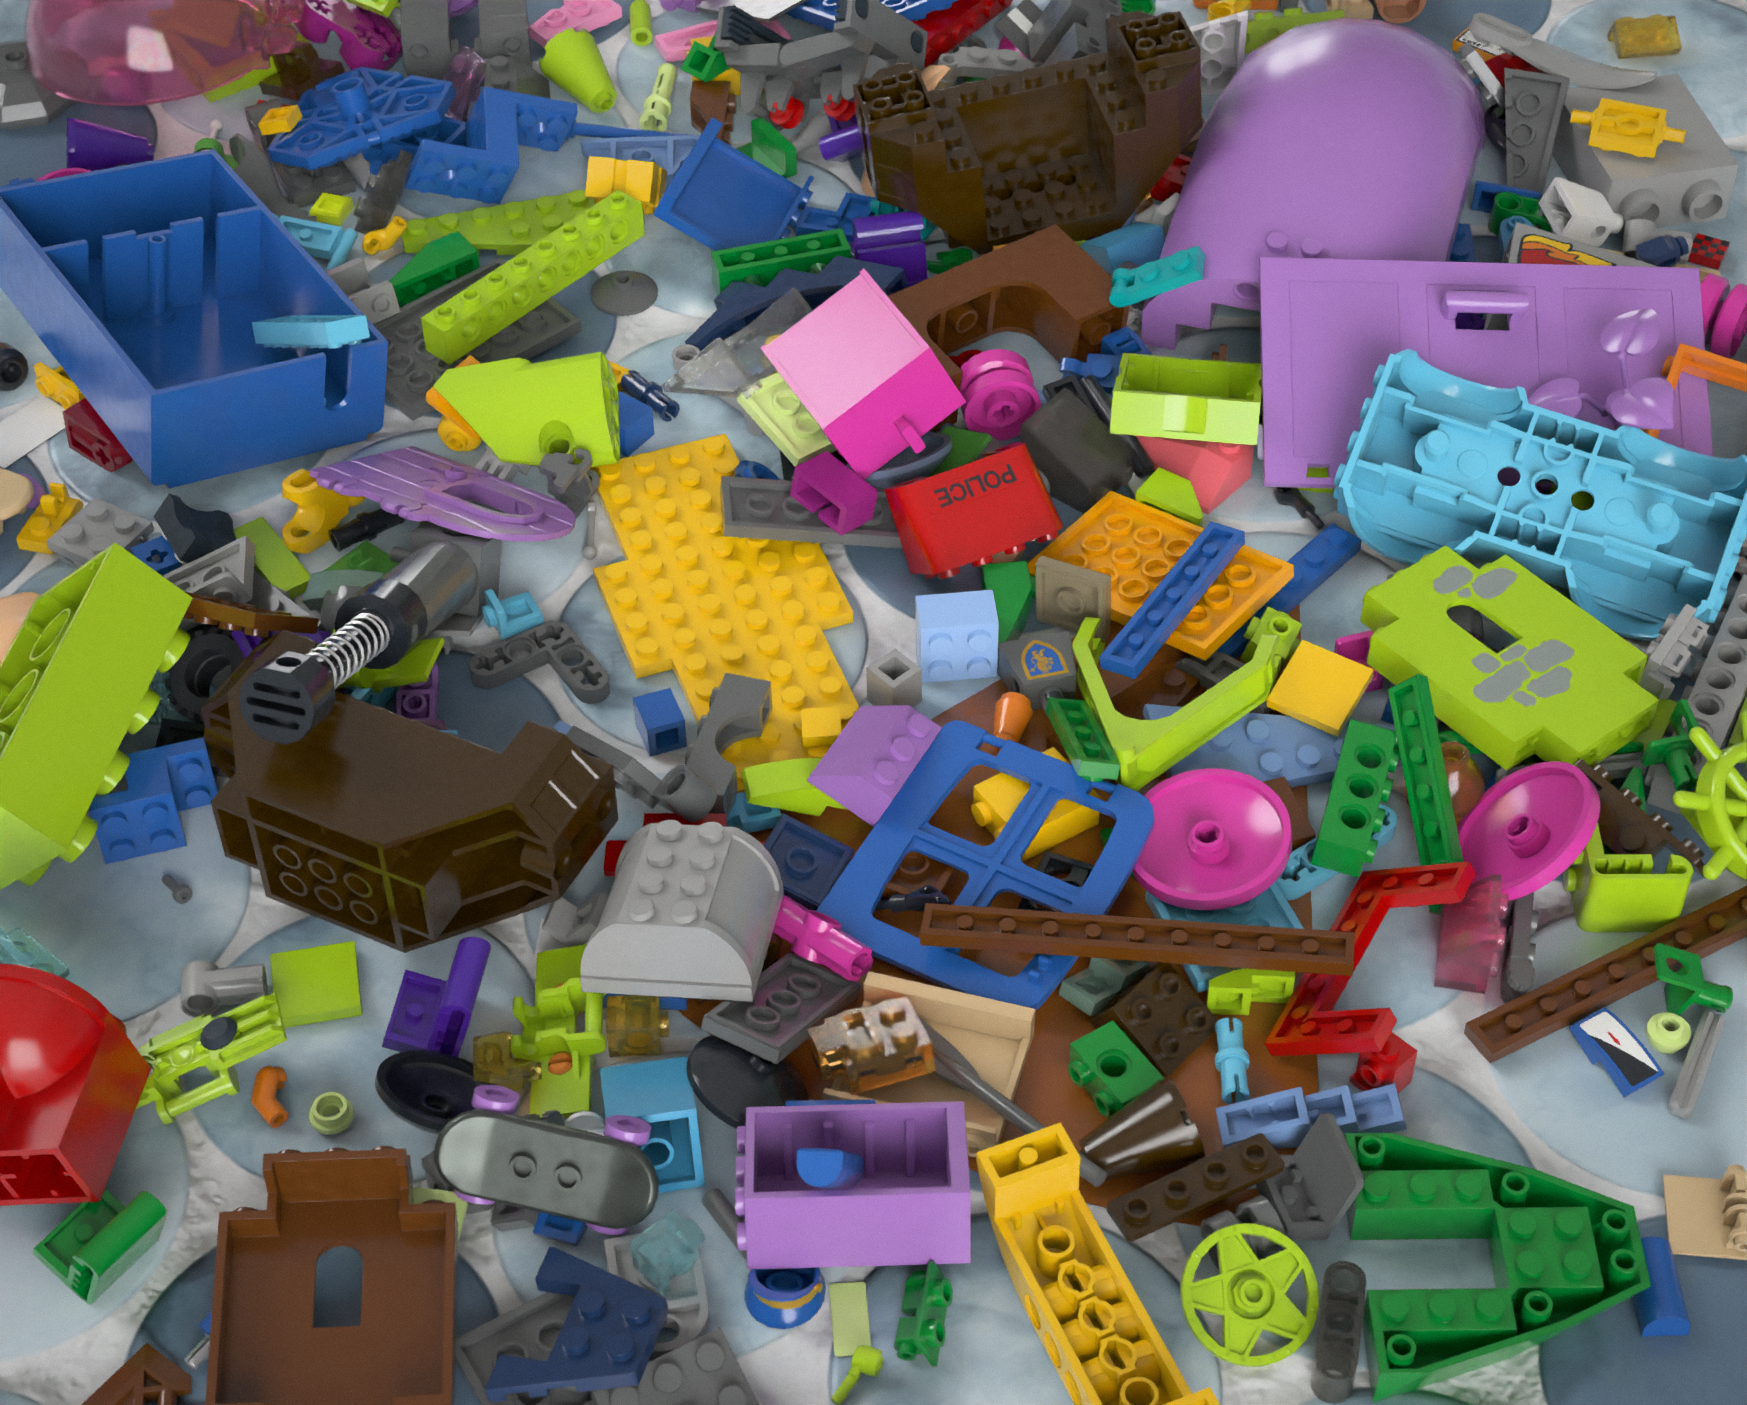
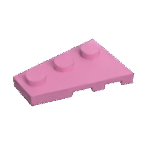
[529,0,622,47]

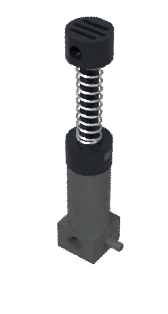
[239,521,502,744]

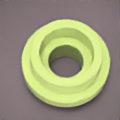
[1646,1012,1691,1054]
[309,1092,354,1135]

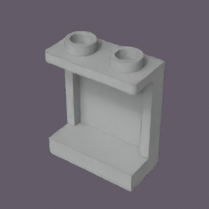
[326,258,401,324]

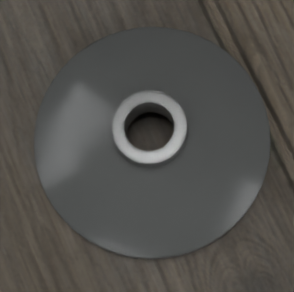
[590,270,658,316]

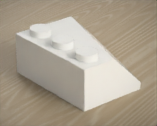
[1189,10,1248,95]

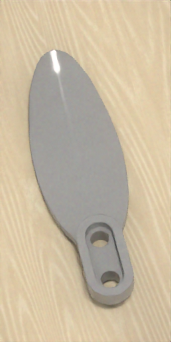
[1469,13,1657,89]

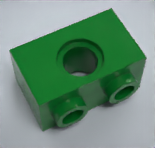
[1067,1020,1165,1118]

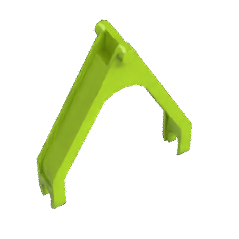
[1072,617,1281,793]

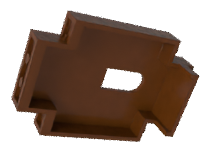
[205,1146,458,1405]

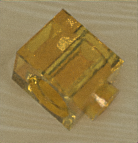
[606,995,670,1057]

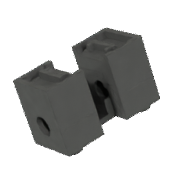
[401,0,532,89]
[1028,0,1122,66]

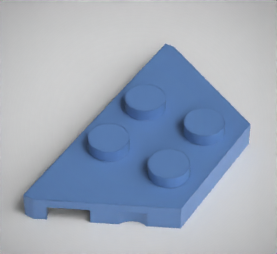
[580,135,700,185]

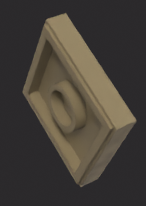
[1035,555,1111,641]

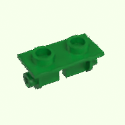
[894,1260,953,1367]

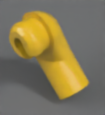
[362,216,407,255]

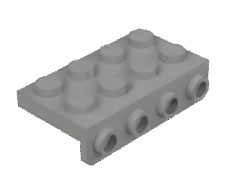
[163,535,255,631]

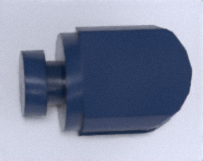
[1636,235,1689,267]

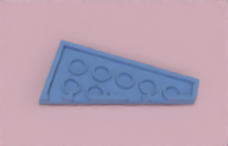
[1143,704,1402,788]

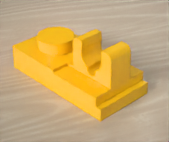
[16,482,84,555]

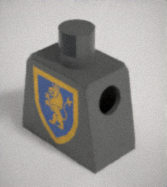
[997,630,1076,717]

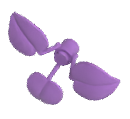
[1528,308,1675,430]

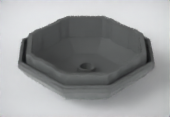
[0,37,91,130]

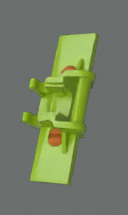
[510,944,607,1118]

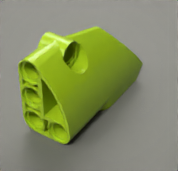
[433,351,620,467]

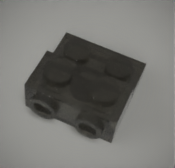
[353,149,413,235]

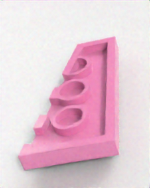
[654,18,791,62]

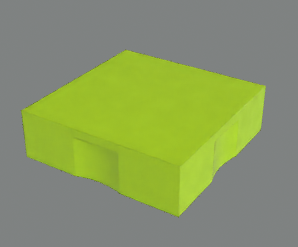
[1110,353,1262,445]

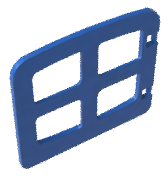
[817,720,1155,1010]

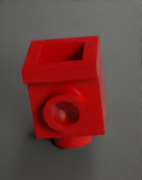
[1349,1032,1418,1094]

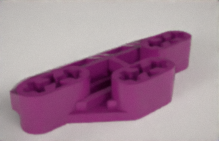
[290,0,403,71]

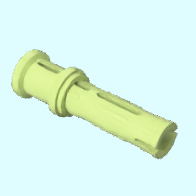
[639,63,678,132]

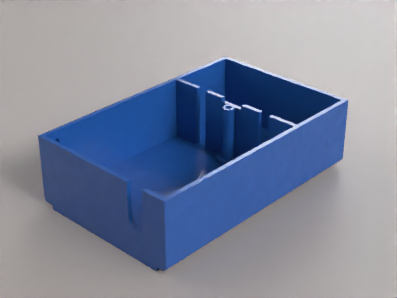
[0,149,388,489]

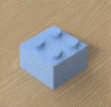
[916,590,999,683]

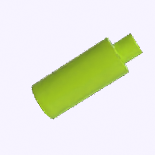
[629,0,653,46]

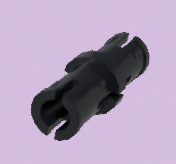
[328,508,405,552]

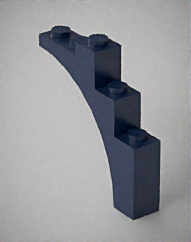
[685,256,908,359]

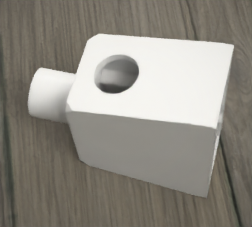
[1539,177,1624,247]

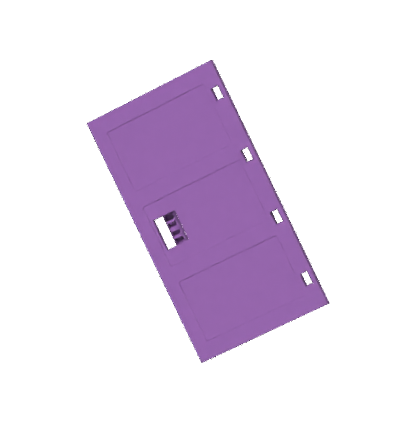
[1259,257,1713,494]

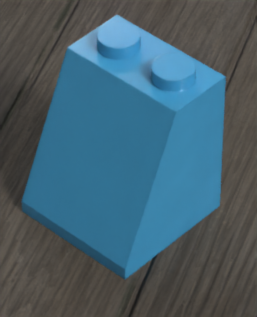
[600,1056,705,1193]

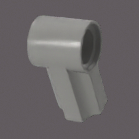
[1622,219,1693,264]
[181,961,268,1017]

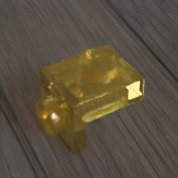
[472,1031,542,1091]

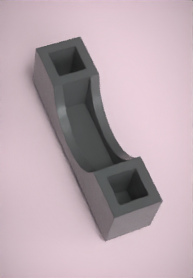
[685,673,772,818]

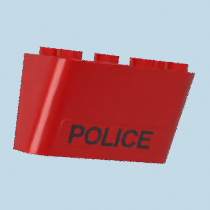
[884,442,1064,579]

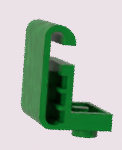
[33,1188,167,1305]

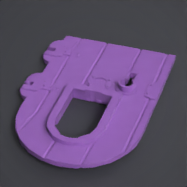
[310,446,576,542]

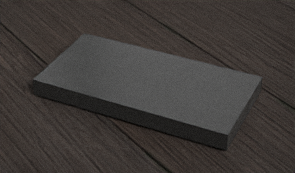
[701,952,861,1064]

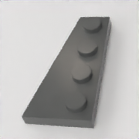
[1504,68,1570,195]

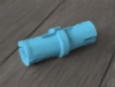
[1215,1017,1250,1104]

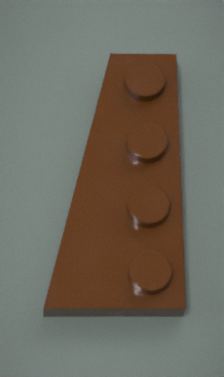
[183,592,319,637]
[1047,663,1200,783]

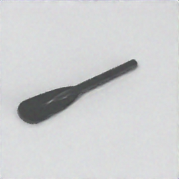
[883,1010,1107,1187]

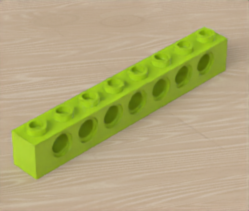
[421,190,645,365]

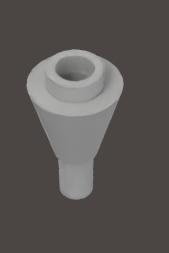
[790,111,833,154]

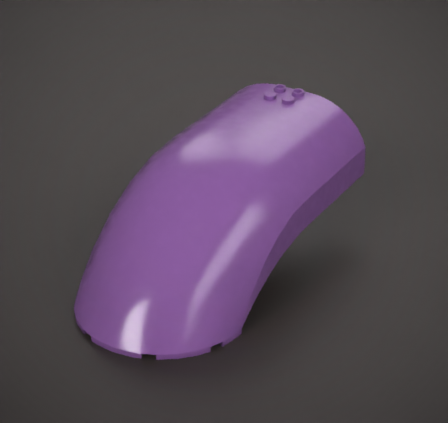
[1142,18,1486,350]

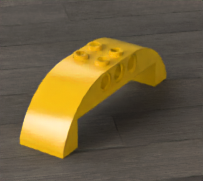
[976,1122,1220,1405]

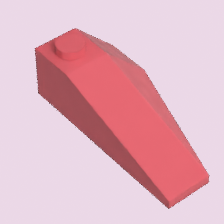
[1135,435,1254,515]

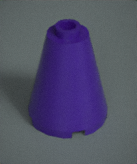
[66,118,154,171]

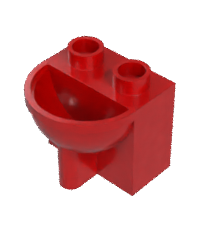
[0,964,151,1206]

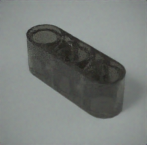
[1310,1261,1366,1403]

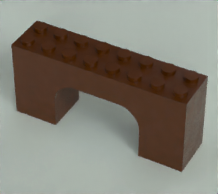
[888,224,1130,433]

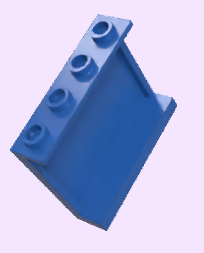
[653,117,814,251]

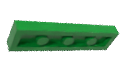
[1045,697,1121,782]

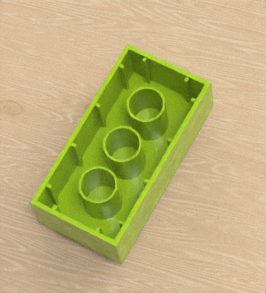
[0,542,193,890]

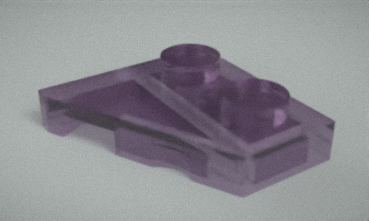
[441,45,487,122]

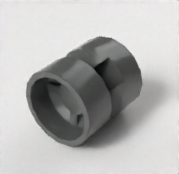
[1201,1195,1286,1270]

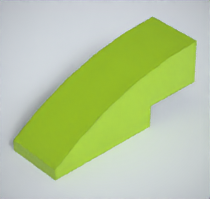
[741,758,848,817]

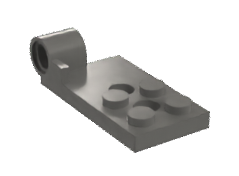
[245,99,357,208]

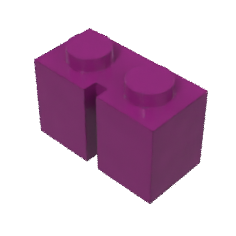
[790,451,878,536]

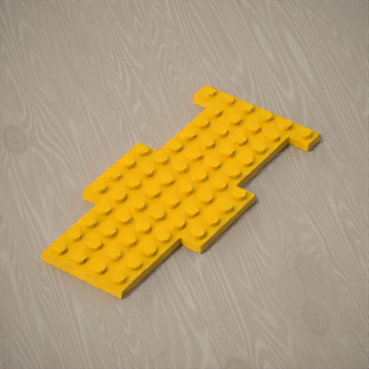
[590,433,859,793]

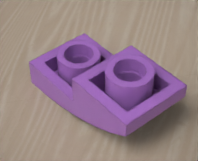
[396,663,440,727]

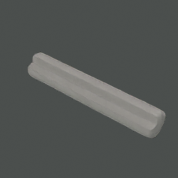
[1668,1011,1725,1119]

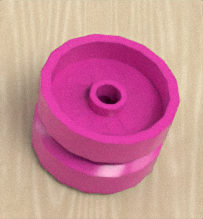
[1700,273,1747,359]
[960,349,1041,441]

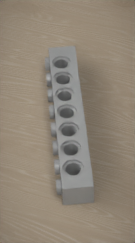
[1644,574,1747,815]

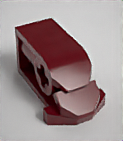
[63,398,133,472]

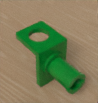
[1640,699,1699,791]
[1653,943,1733,1016]

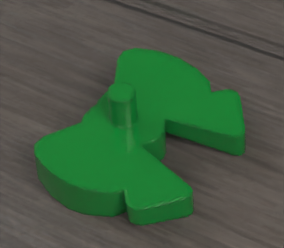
[926,248,973,274]

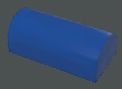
[797,1148,864,1190]
[1632,1236,1691,1336]

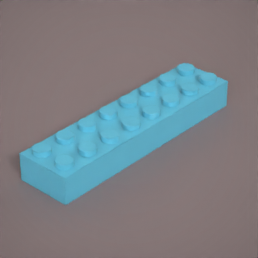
[252,315,370,349]

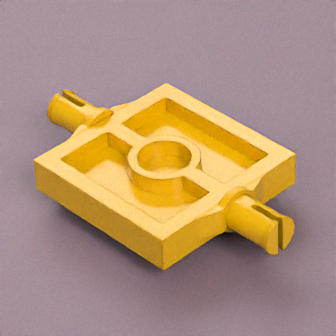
[1570,98,1686,158]

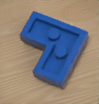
[795,192,877,242]

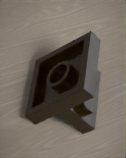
[259,38,345,100]

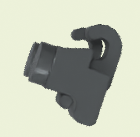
[539,449,600,519]

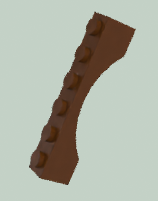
[690,81,737,146]

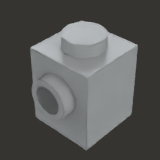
[866,648,922,707]

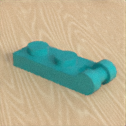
[1109,245,1205,308]

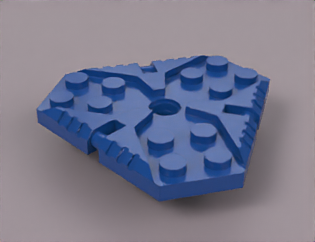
[267,67,456,170]

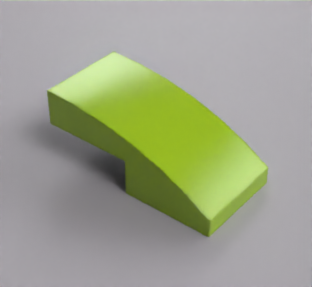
[1206,968,1295,1015]

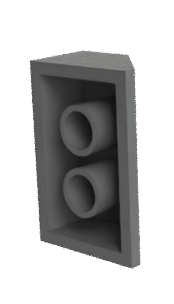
[483,55,550,123]

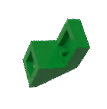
[680,32,731,83]

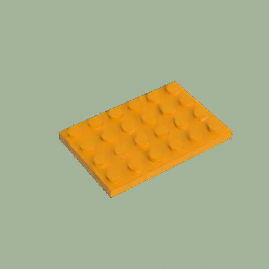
[1027,491,1294,661]

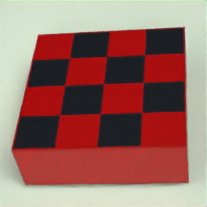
[1687,233,1730,270]

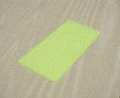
[829,1281,871,1357]

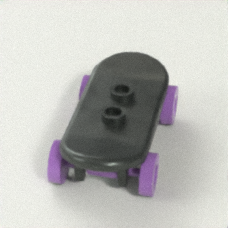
[434,1085,659,1235]

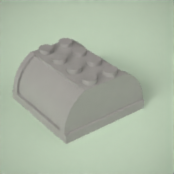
[580,820,784,1002]

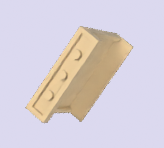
[823,971,1035,1157]

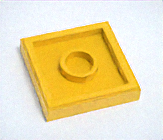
[1266,640,1374,737]

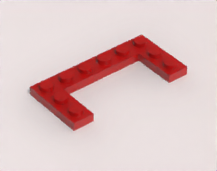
[1264,861,1476,1056]

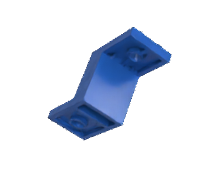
[404,87,578,204]

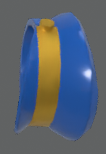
[744,1267,826,1329]

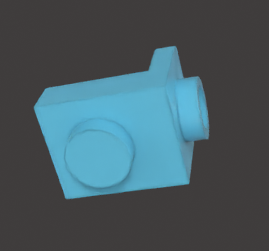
[482,588,544,640]

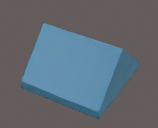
[1080,222,1165,277]

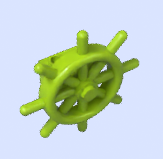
[1672,709,1747,880]

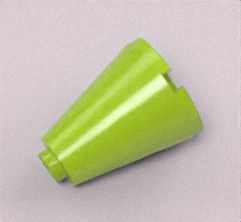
[539,28,617,113]

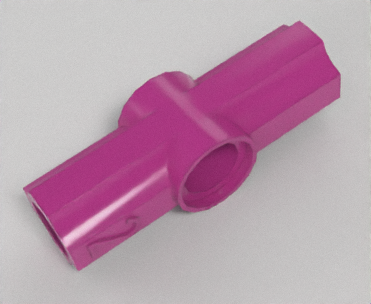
[773,895,874,982]

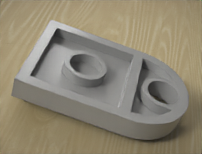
[604,1224,710,1360]

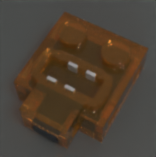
[807,996,936,1095]

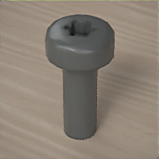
[162,874,193,904]

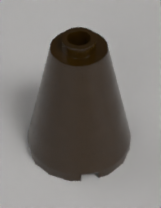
[1079,1077,1206,1181]

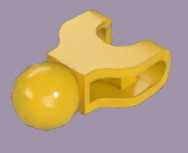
[282,468,366,554]

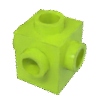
[1240,606,1302,667]

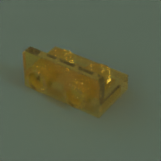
[1607,14,1682,59]

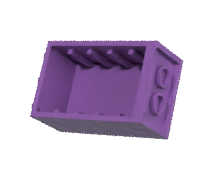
[735,1101,971,1269]

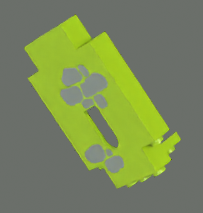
[1360,545,1659,771]

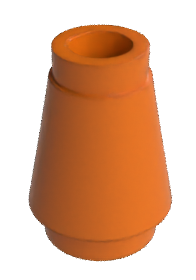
[993,692,1033,751]

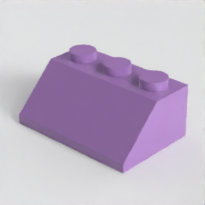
[807,705,942,827]

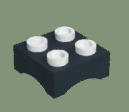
[154,493,255,565]

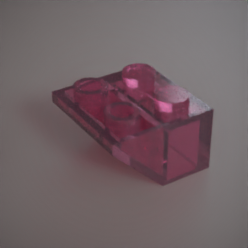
[1434,874,1509,994]

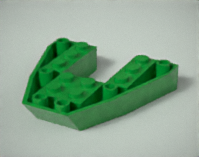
[1345,1133,1651,1403]

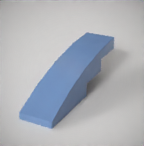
[1215,1083,1407,1149]

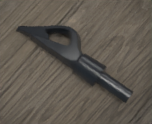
[1275,487,1325,530]
[875,885,951,913]

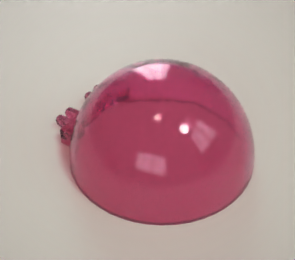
[24,0,306,106]

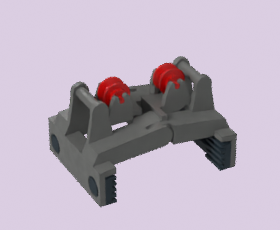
[714,0,928,131]

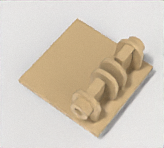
[1663,1165,1747,1260]

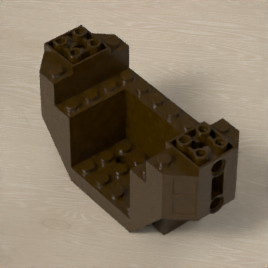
[853,11,1202,255]
[200,630,619,953]

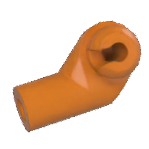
[250,1065,289,1128]

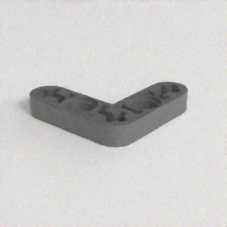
[469,621,610,704]

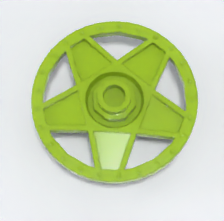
[1180,1223,1319,1367]

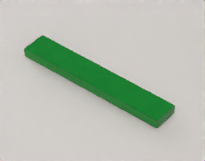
[1388,674,1471,915]

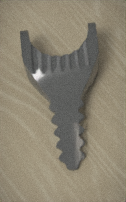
[229,133,325,224]

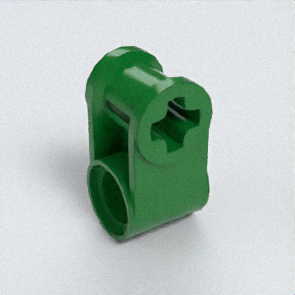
[1488,192,1552,235]

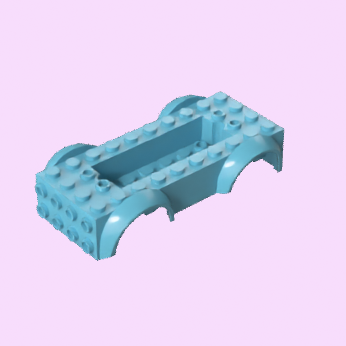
[1333,349,1747,641]

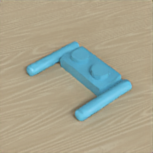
[272,213,358,272]

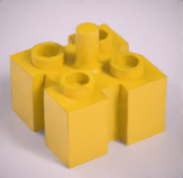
[585,156,667,215]

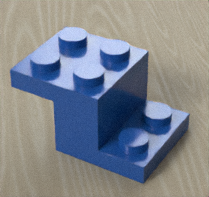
[88,737,218,864]

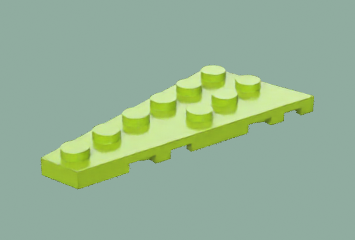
[400,190,613,257]

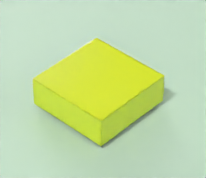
[309,193,354,226]

